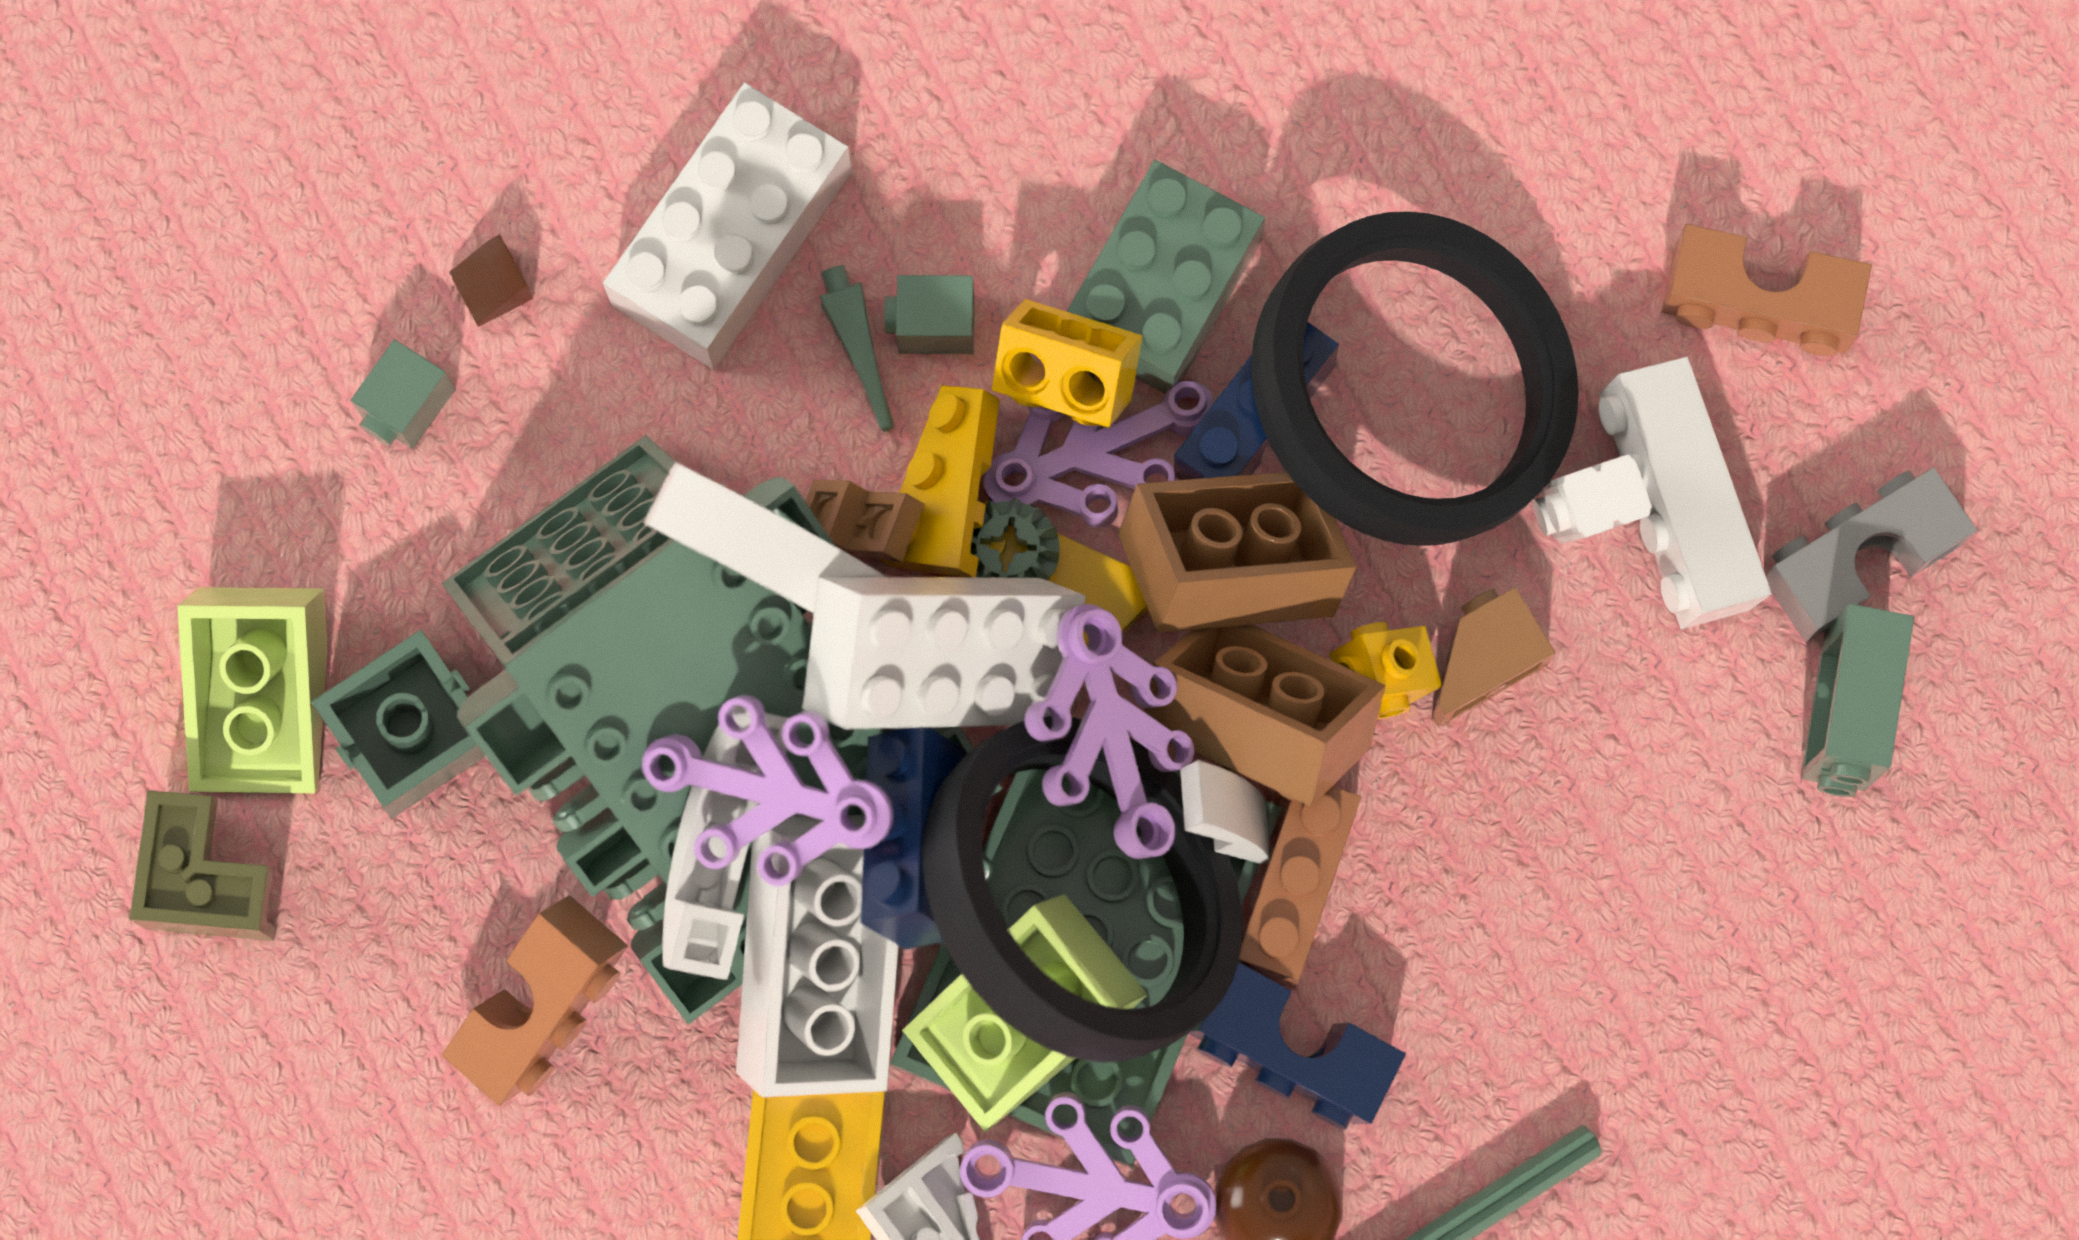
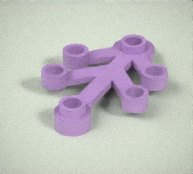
[984,371,1213,528]
[1025,604,1194,859]
[642,695,893,886]
[960,1092,1216,1240]

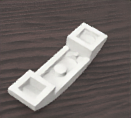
[643,463,886,615]
[663,706,790,980]

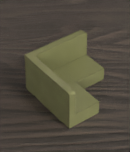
[129,790,276,941]

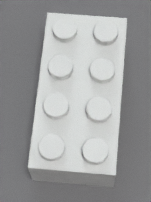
[603,82,853,370]
[803,577,1085,729]
[736,815,898,1097]

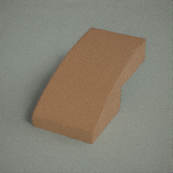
[805,479,924,562]

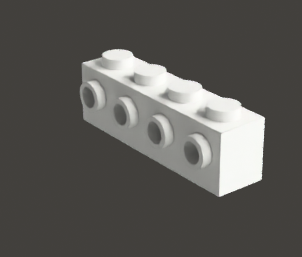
[1599,357,1772,629]

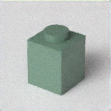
[885,275,975,354]
[350,339,456,450]

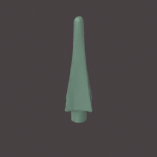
[819,265,893,431]

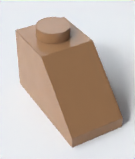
[1432,587,1556,728]

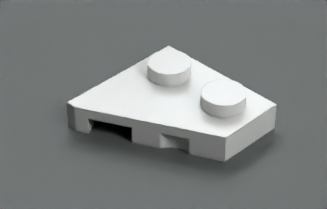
[856,1133,980,1240]

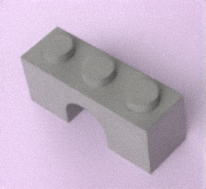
[1766,467,1978,643]

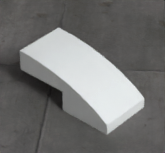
[1180,760,1271,864]

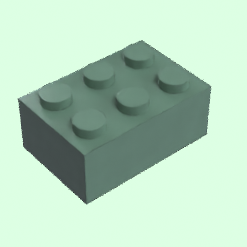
[1067,159,1265,394]

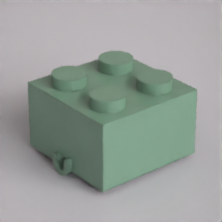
[311,629,486,820]

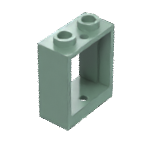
[1801,603,1915,797]

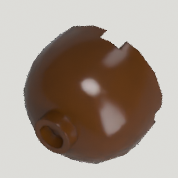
[1213,1138,1343,1240]

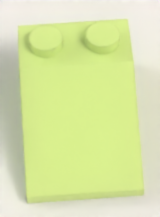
[177,587,328,794]
[902,894,1148,1132]

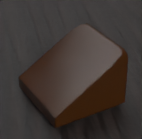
[449,234,533,327]

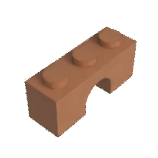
[1661,224,1872,356]
[1239,786,1362,990]
[441,895,628,1106]

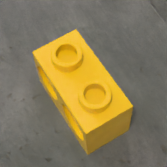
[992,299,1143,428]

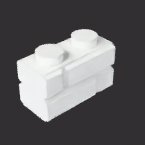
[1533,454,1652,544]

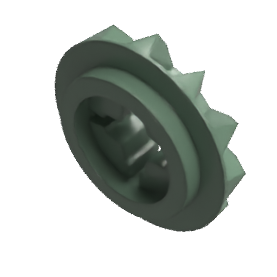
[970,497,1060,581]

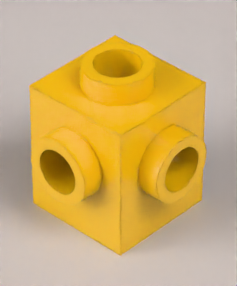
[1329,622,1442,719]

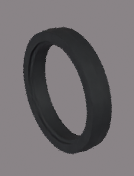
[1251,211,1579,546]
[922,716,1243,1063]

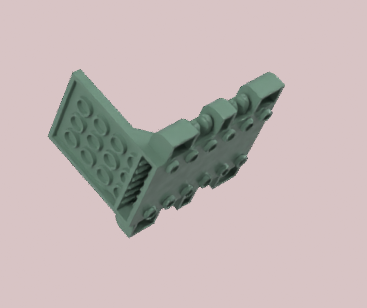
[441,435,1002,1025]

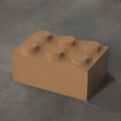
[1118,472,1357,633]
[1144,624,1386,807]

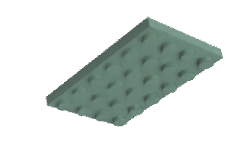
[890,770,1283,1169]

